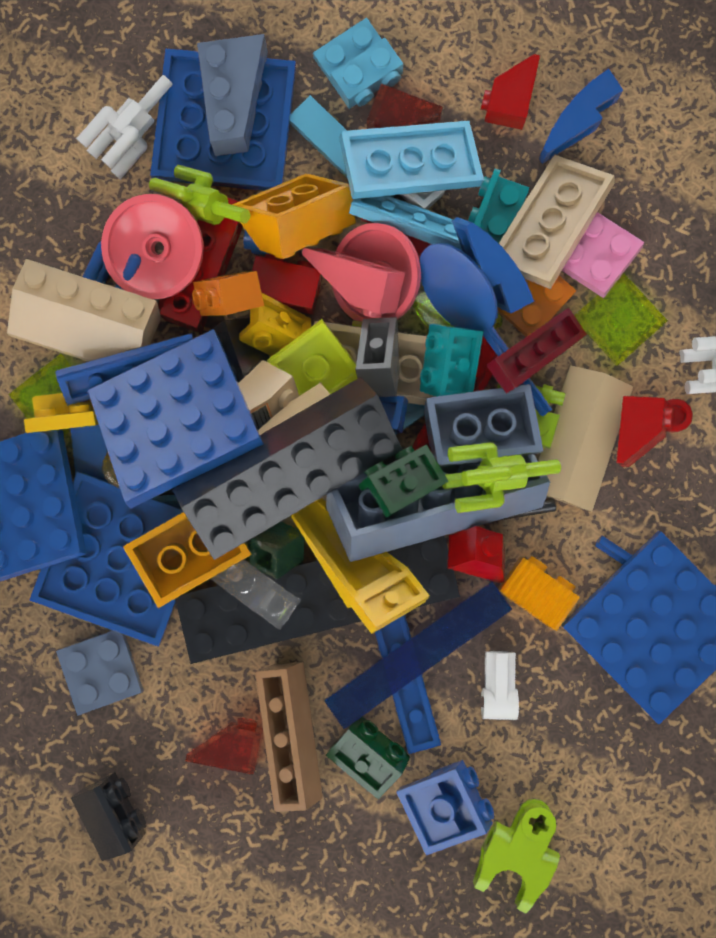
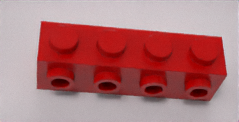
[158,197,243,334]

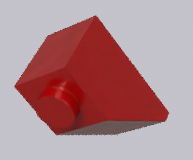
[480,54,540,130]
[616,396,674,467]
[448,526,505,583]

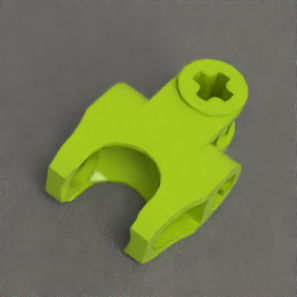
[473,799,560,913]

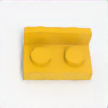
[239,292,311,356]
[24,393,99,433]

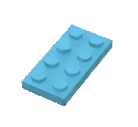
[339,121,484,199]

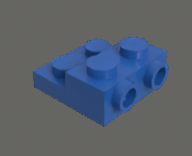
[396,760,494,855]

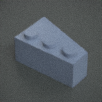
[197,34,268,156]

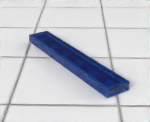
[324,581,512,729]

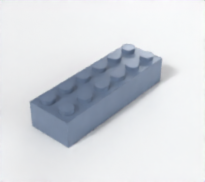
[326,454,550,562]

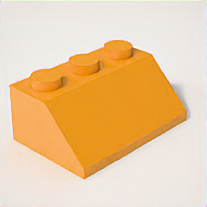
[232,173,356,259]
[123,512,251,608]

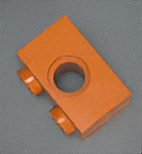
[192,271,264,316]

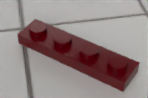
[487,307,587,394]

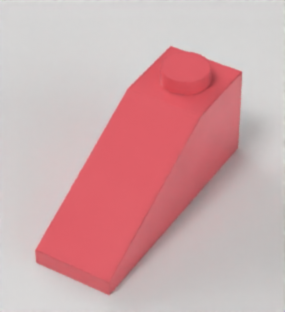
[302,247,405,318]

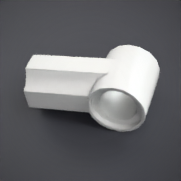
[481,651,519,720]

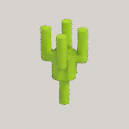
[149,165,250,225]
[442,442,561,513]

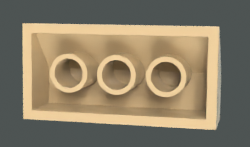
[7,259,161,362]

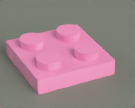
[562,212,644,298]

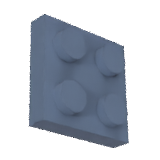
[56,631,144,716]

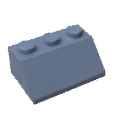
[424,384,543,467]

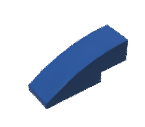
[539,68,623,164]
[451,217,534,313]

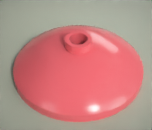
[101,194,204,299]
[332,223,421,321]

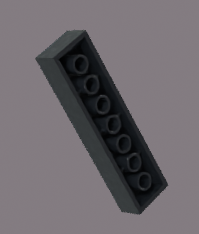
[175,535,460,664]

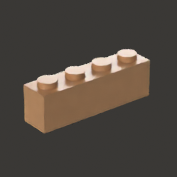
[255,662,323,812]

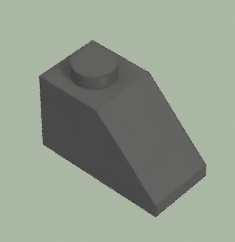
[355,317,400,397]

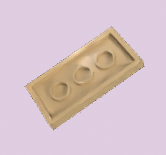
[499,154,615,289]

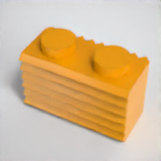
[497,556,580,631]

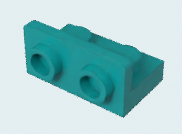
[468,168,530,243]
[420,324,484,397]

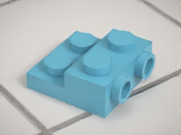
[313,17,403,109]

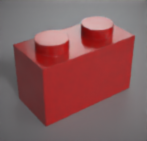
[252,254,322,315]

